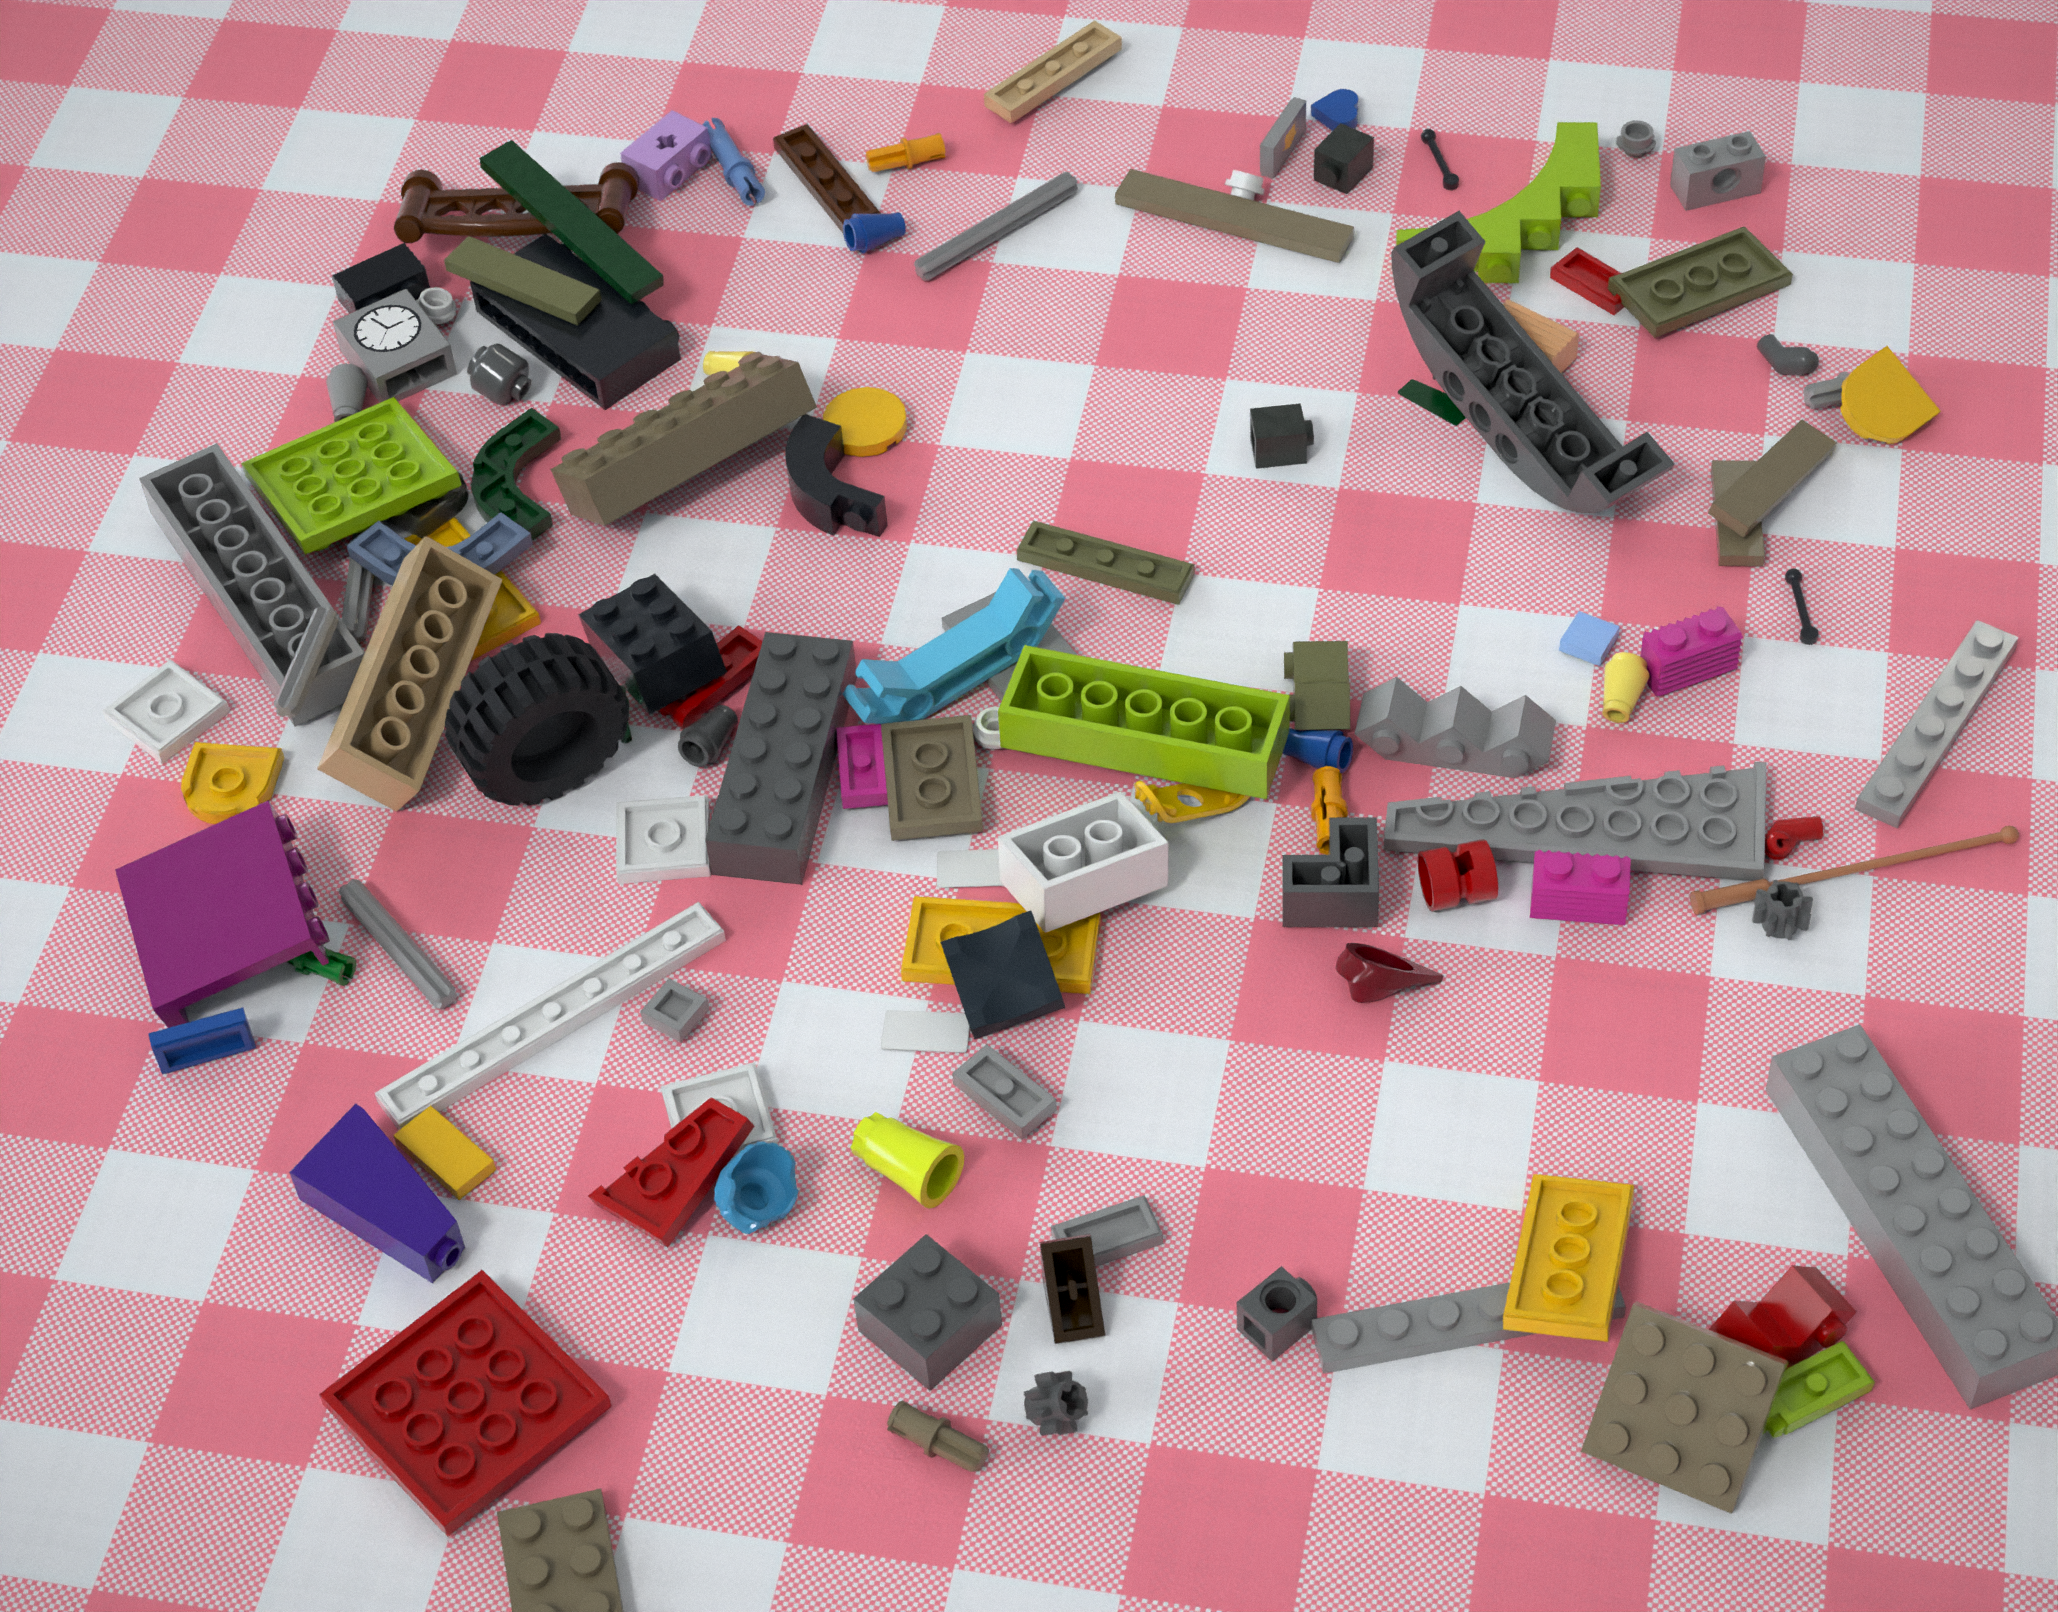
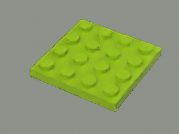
[241,397,462,555]

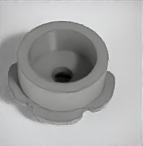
[1616,120,1656,157]

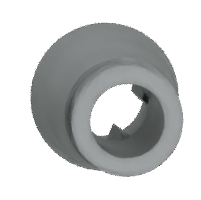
[326,364,368,422]

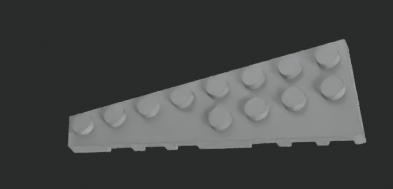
[1383,762,1767,881]

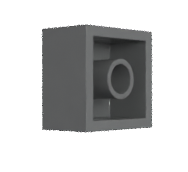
[853,1234,1002,1391]

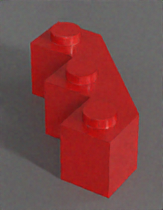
[1708,1265,1857,1369]

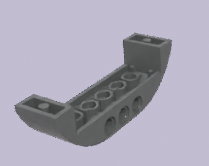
[1391,211,1675,513]

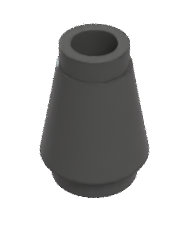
[678,705,738,767]

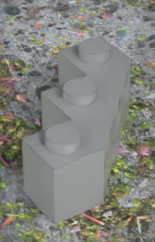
[1354,677,1556,778]

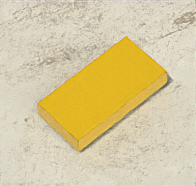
[393,1105,496,1200]

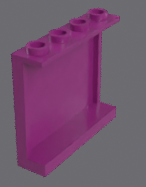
[115,800,330,1028]

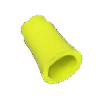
[850,1112,964,1208]

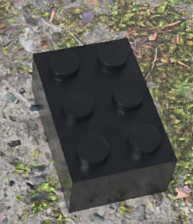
[578,574,727,715]

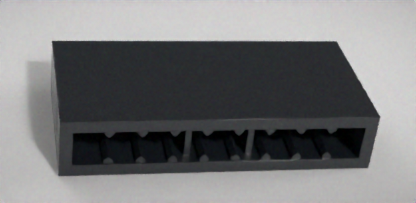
[470,234,681,410]

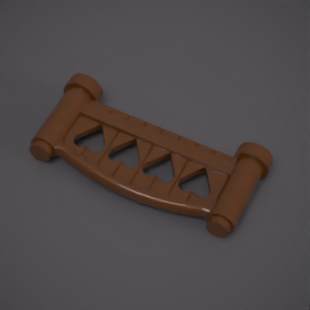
[394,162,639,243]

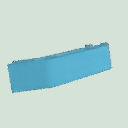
[842,568,1066,724]

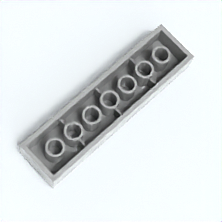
[139,443,365,727]
[1765,1024,2058,1410]

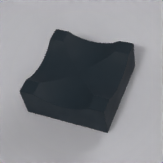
[940,910,1065,1039]

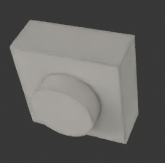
[640,978,709,1043]

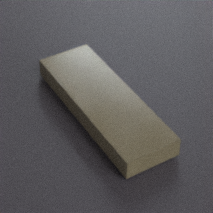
[1711,460,1765,566]

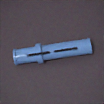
[702,118,765,206]

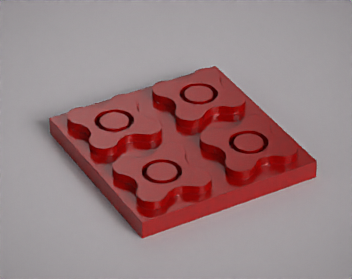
[319,1270,612,1537]

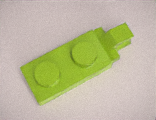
[1762,1341,1875,1438]

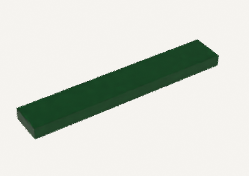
[480,140,664,305]

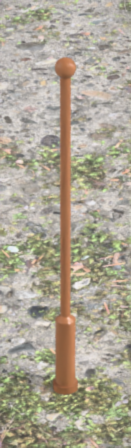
[1690,825,2019,915]

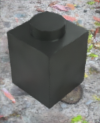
[1314,123,1374,194]
[1250,403,1314,469]

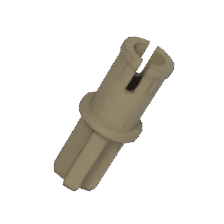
[887,1400,989,1472]

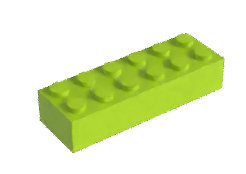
[998,645,1290,799]

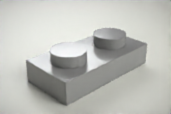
[952,1044,1057,1140]

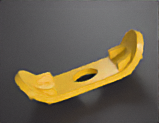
[1134,780,1250,823]

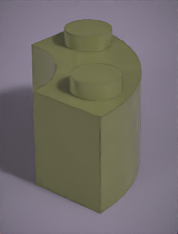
[1284,641,1350,730]

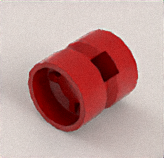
[1417,839,1498,912]

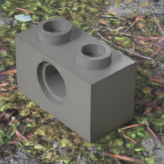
[1670,131,1766,211]

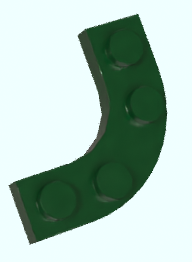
[471,408,561,541]

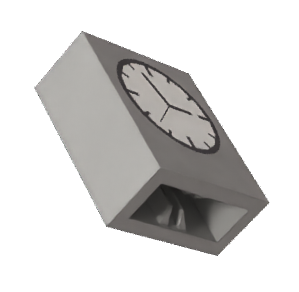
[333,289,457,403]

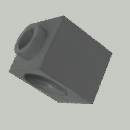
[1237,1266,1317,1362]

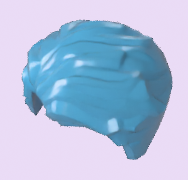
[714,1141,799,1234]

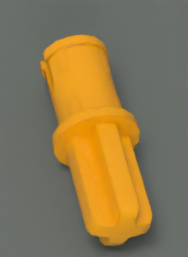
[866,133,946,172]

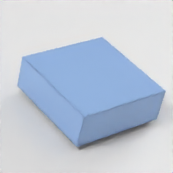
[1559,611,1620,666]

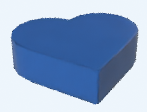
[1311,89,1359,131]

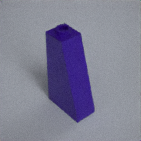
[289,1103,465,1283]

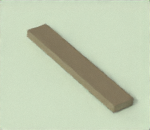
[1115,169,1354,263]

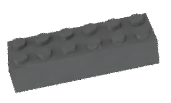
[705,632,857,885]

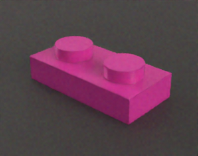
[836,724,888,809]

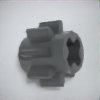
[1752,880,1813,940]
[1024,1371,1088,1436]

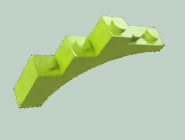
[1396,122,1601,283]

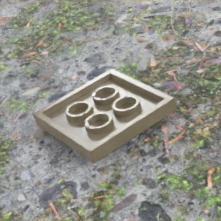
[1581,1301,1788,1514]

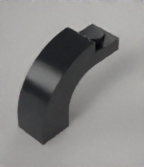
[785,414,888,537]

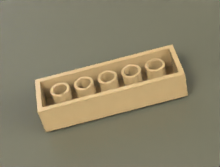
[317,536,503,812]

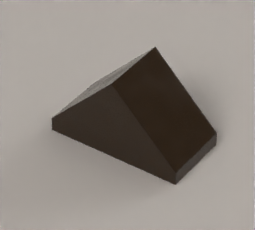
[1039,1234,1106,1344]

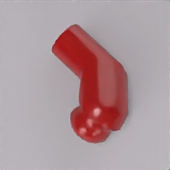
[1765,816,1823,860]

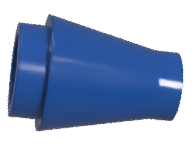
[843,212,906,253]
[1282,728,1353,773]

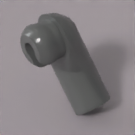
[1757,334,1819,375]

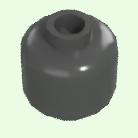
[467,343,532,406]

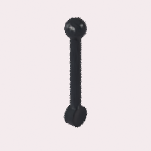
[1421,129,1459,190]
[1785,568,1819,645]

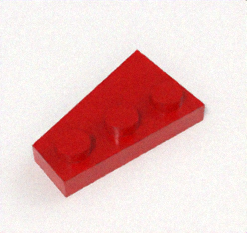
[588,1097,755,1248]

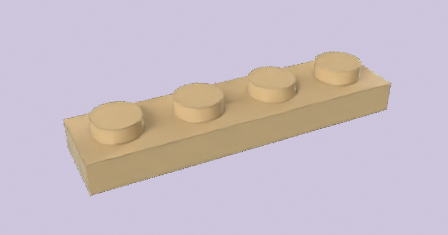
[984,20,1122,124]

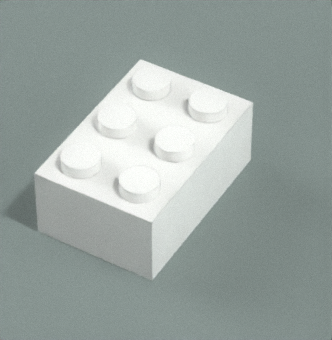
[998,791,1169,933]

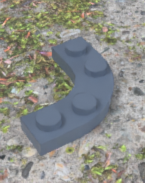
[347,512,533,586]

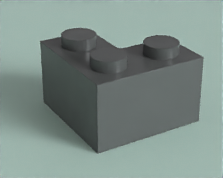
[1282,817,1379,927]

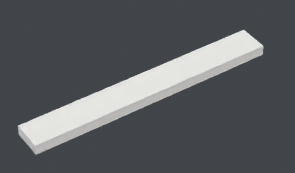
[375,902,726,1130]

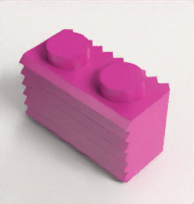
[1640,606,1743,697]
[1530,849,1631,925]

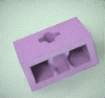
[620,110,712,201]

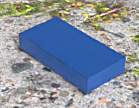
[148,1007,256,1074]

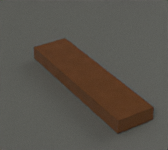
[773,124,881,233]

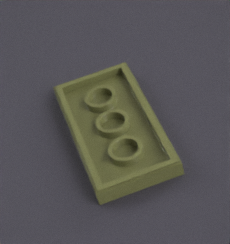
[1607,226,1793,338]

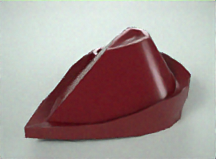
[1335,943,1444,1003]

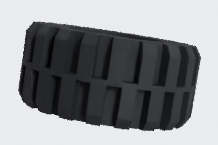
[445,633,629,806]

